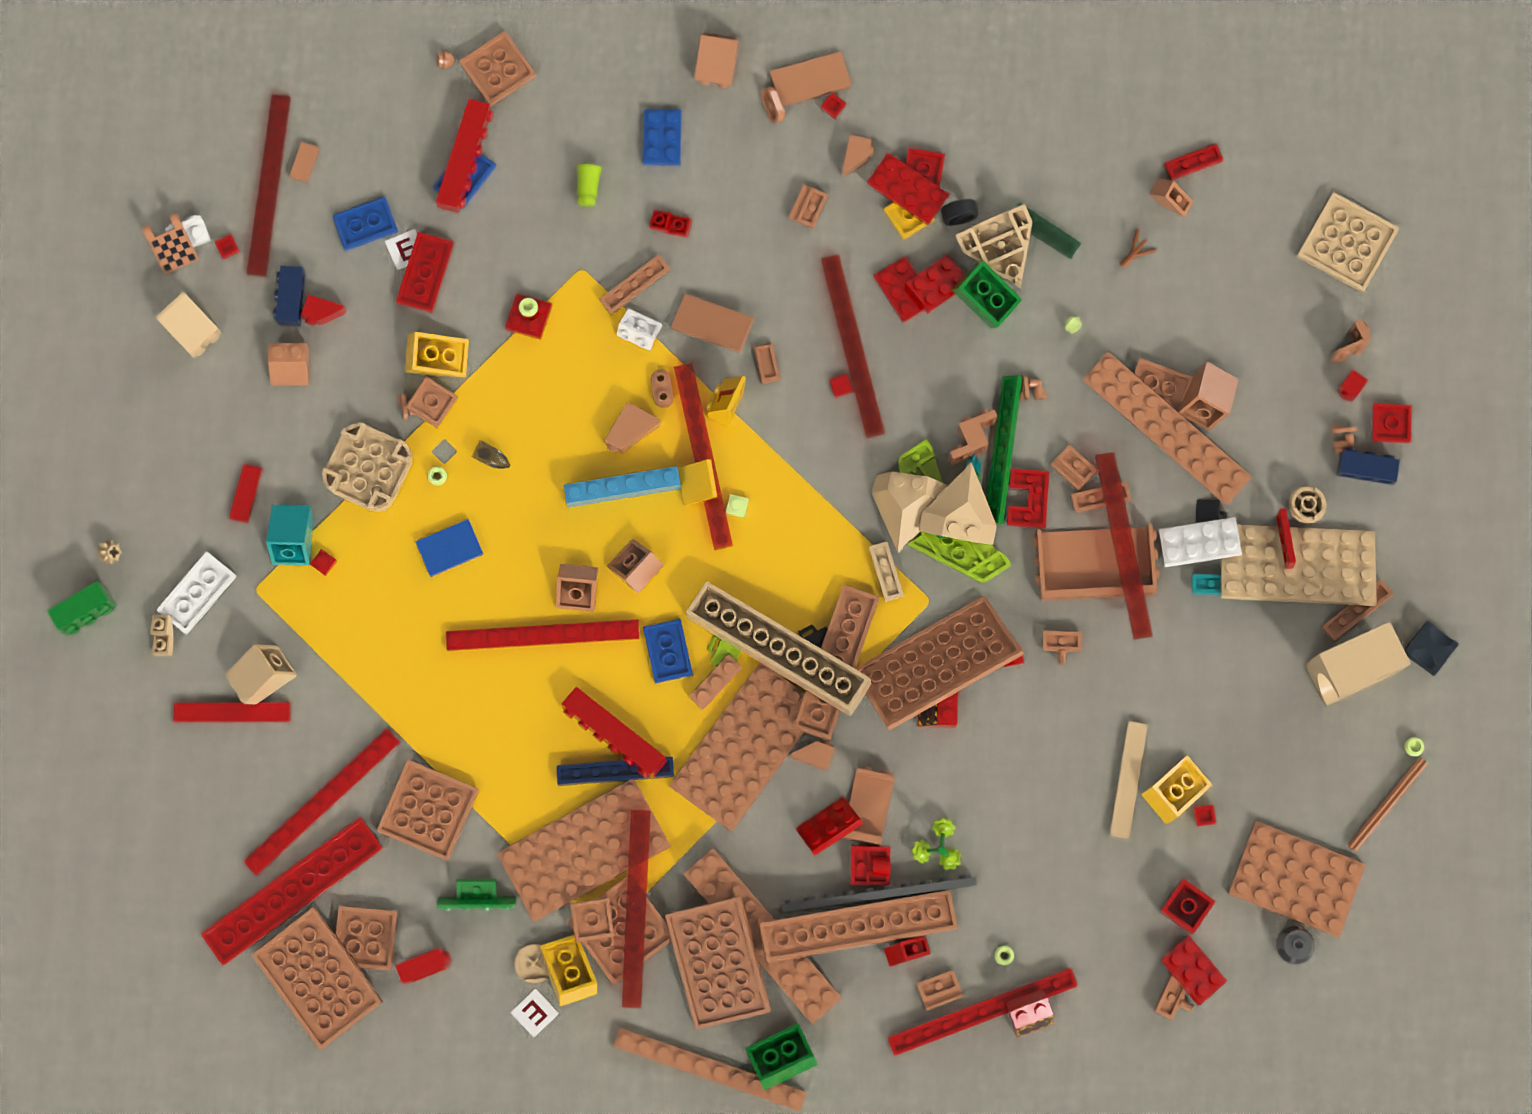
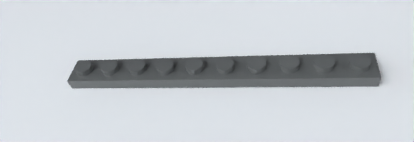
[781,874,977,913]

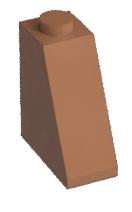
[605,402,661,454]

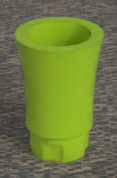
[576,164,602,207]

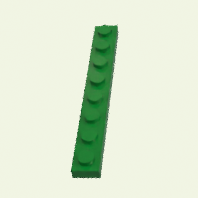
[986,375,1022,525]

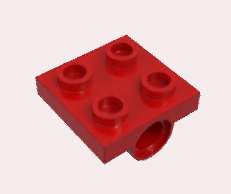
[851,845,891,886]

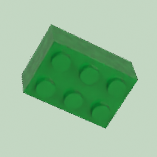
[952,260,1023,329]
[46,581,117,636]
[745,1023,818,1091]

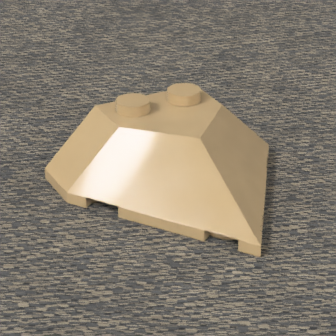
[955,204,1032,289]
[919,462,997,545]
[872,472,948,553]

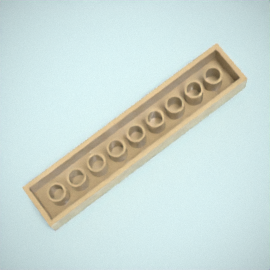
[686,581,871,716]

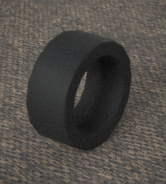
[941,199,978,226]

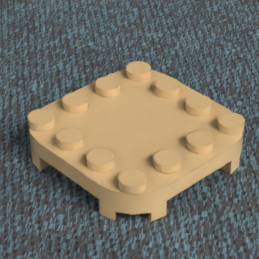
[322,422,413,512]

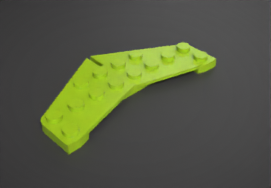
[898,439,1012,583]

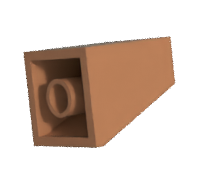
[694,32,741,88]
[1178,361,1239,431]

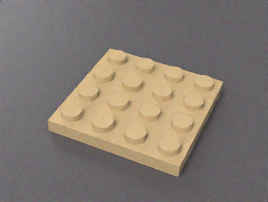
[1297,192,1400,293]

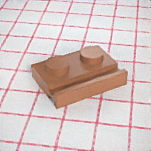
[789,184,829,230]
[1050,445,1097,491]
[916,970,963,1011]

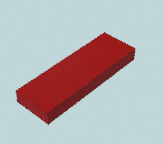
[1164,143,1223,180]
[229,464,263,524]
[1276,508,1296,569]

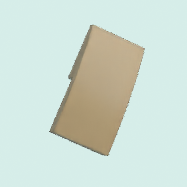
[150,615,173,656]

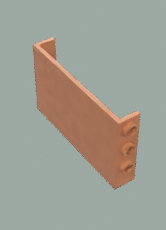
[1033,524,1159,601]

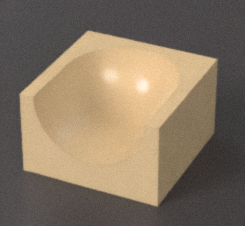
[1305,622,1411,707]

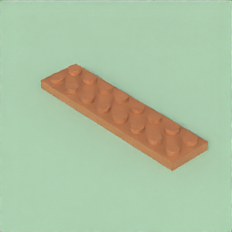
[793,585,880,741]

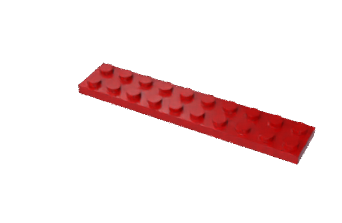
[200,817,384,966]

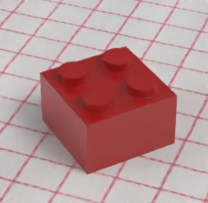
[1158,878,1216,935]

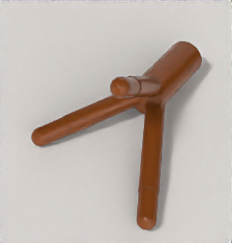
[1119,229,1157,269]

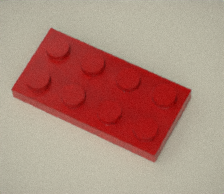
[866,153,950,226]
[396,232,455,314]

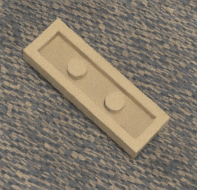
[869,541,904,602]

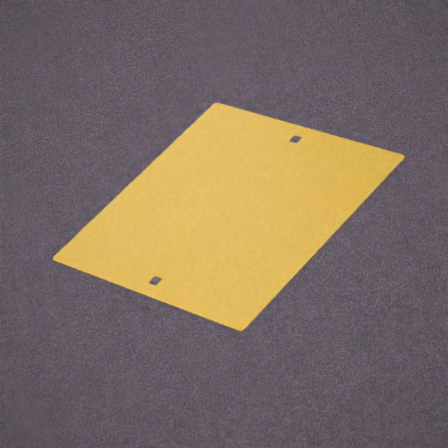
[256,270,929,904]

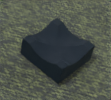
[1404,621,1459,676]

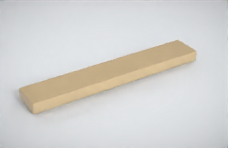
[1109,721,1148,839]

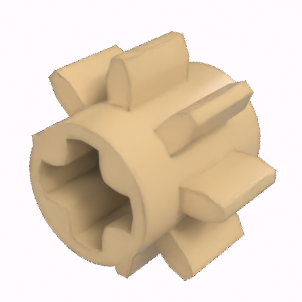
[96,540,122,564]

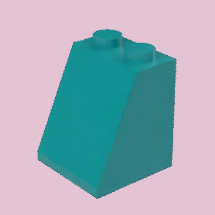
[266,504,313,565]

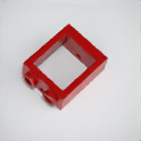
[395,948,452,985]

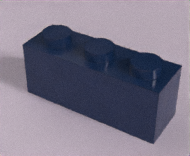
[273,266,306,327]
[1336,448,1400,485]

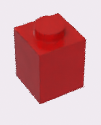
[1336,370,1368,402]

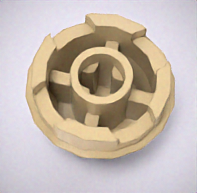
[1289,486,1327,523]

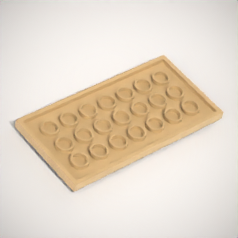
[1221,525,1377,606]

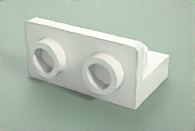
[165,215,211,247]
[617,308,662,350]

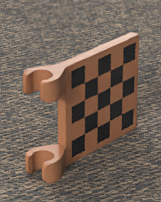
[142,213,199,274]

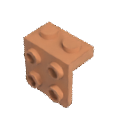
[1330,319,1371,363]

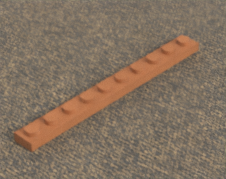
[613,1028,806,1111]

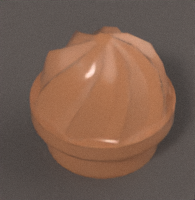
[436,51,455,69]

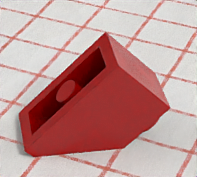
[301,294,347,326]
[883,935,931,967]

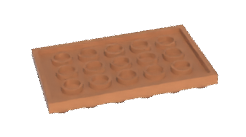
[1228,821,1366,938]
[665,896,771,1029]
[252,907,383,1050]

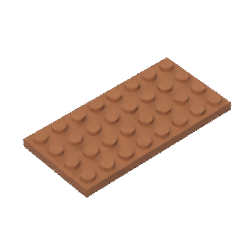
[855,595,1023,731]
[669,663,805,832]
[497,780,671,922]

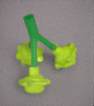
[911,818,961,870]

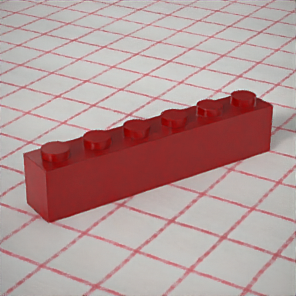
[436,98,494,214]
[561,687,667,779]

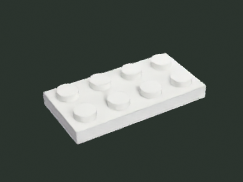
[1159,517,1242,567]
[157,551,237,635]

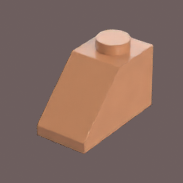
[842,135,874,177]
[1149,178,1194,217]
[791,740,835,772]

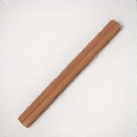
[1348,758,1427,851]

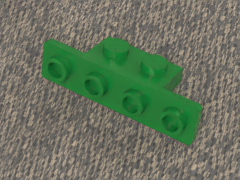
[436,879,516,910]

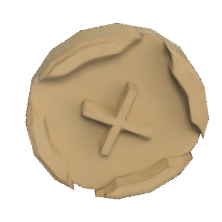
[514,944,549,983]

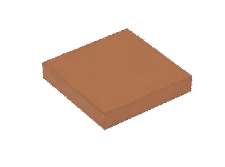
[405,376,458,428]
[570,897,615,943]

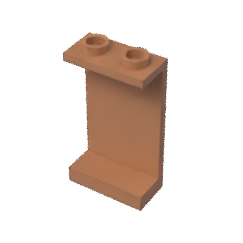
[843,766,895,845]

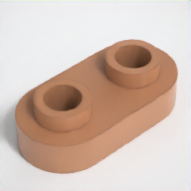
[761,87,785,123]
[651,370,673,408]

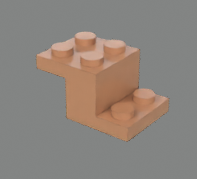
[948,409,997,466]

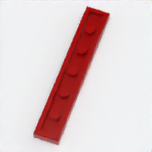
[173,702,291,723]

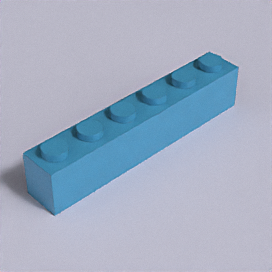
[564,466,681,508]

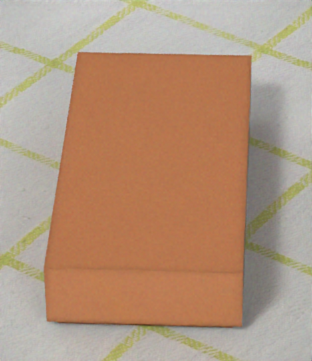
[289,142,320,183]
[754,343,780,384]

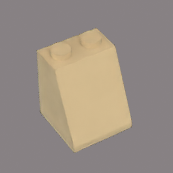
[155,292,221,358]
[225,644,297,704]

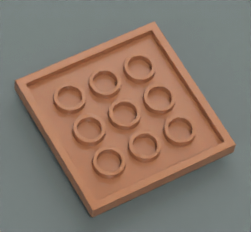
[377,760,479,862]
[567,875,672,985]

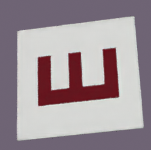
[385,229,417,270]
[511,988,559,1037]

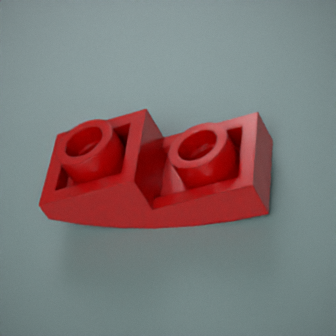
[649,210,692,238]

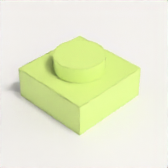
[726,494,749,518]

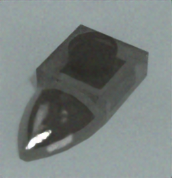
[471,440,510,469]

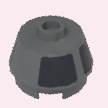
[1276,926,1315,965]

